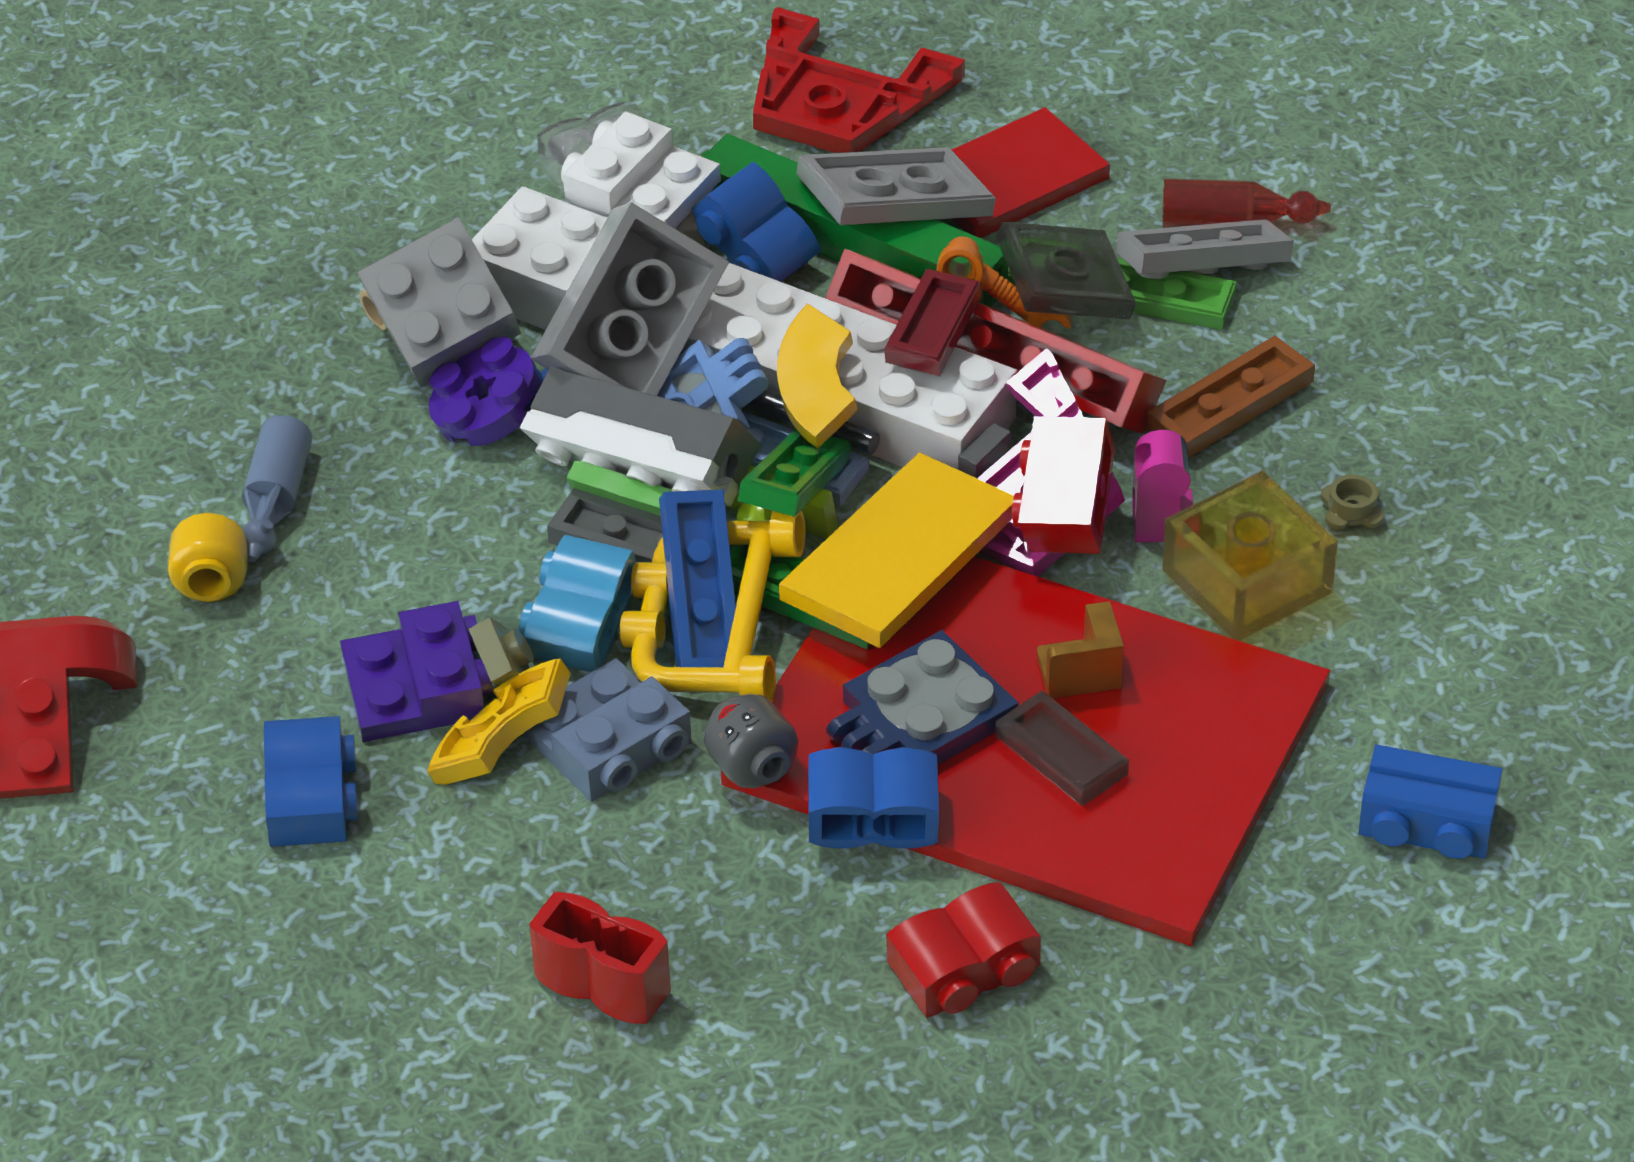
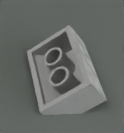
[530,202,729,396]

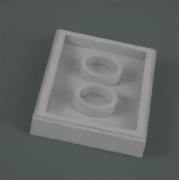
[796,147,996,225]

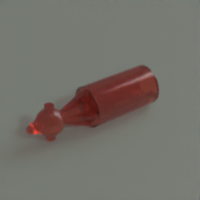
[1162,178,1331,228]

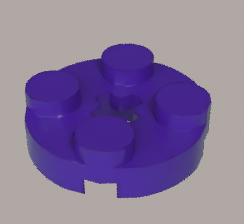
[429,336,543,446]

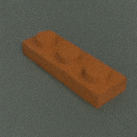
[1146,335,1315,458]

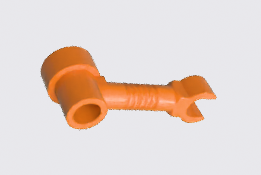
[936,237,1072,329]

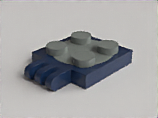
[826,630,1019,765]

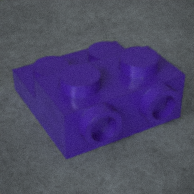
[340,601,493,742]

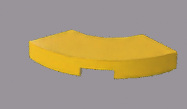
[777,303,857,449]
[427,658,571,785]

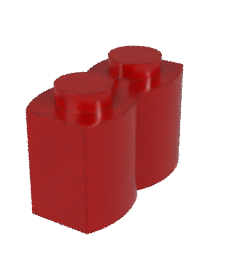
[886,882,1041,1018]
[529,892,671,1024]

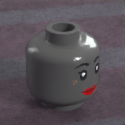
[704,694,799,788]

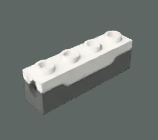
[520,367,761,507]

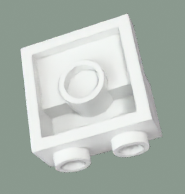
[561,111,721,228]

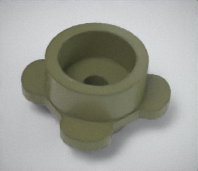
[1321,474,1384,530]

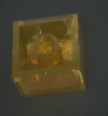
[1163,470,1338,641]

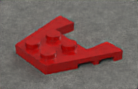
[753,7,965,153]

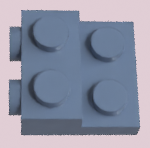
[522,658,692,802]

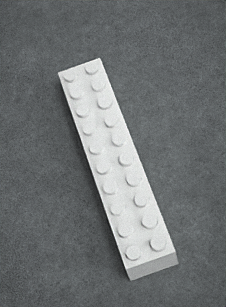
[472,186,1017,470]

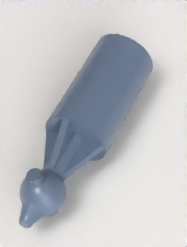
[242,415,313,562]

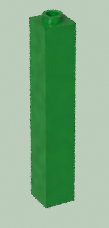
[700,133,1008,307]

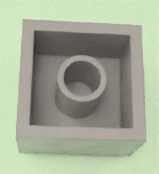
[357,217,521,387]

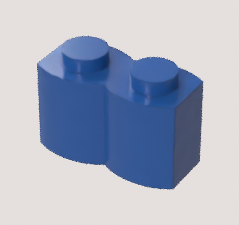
[691,162,822,282]
[264,716,358,847]
[808,747,939,849]

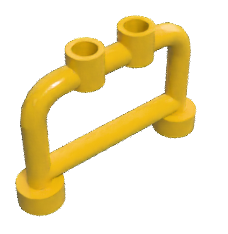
[620,510,805,702]

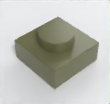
[469,617,534,686]

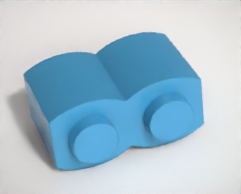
[519,535,636,672]

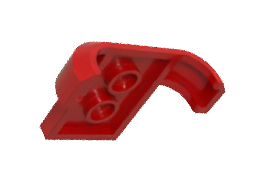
[0,616,138,799]

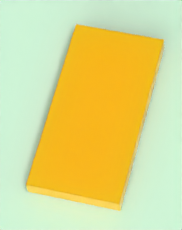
[779,452,1014,648]

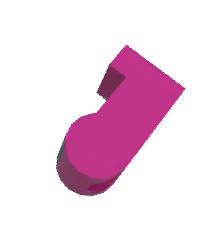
[1132,430,1196,542]

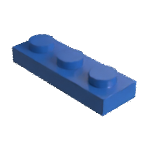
[659,489,736,667]

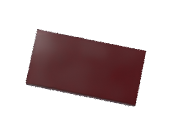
[884,269,982,377]

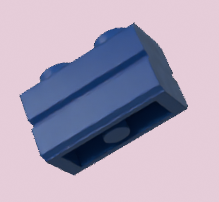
[1358,744,1503,859]

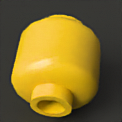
[168,512,248,602]

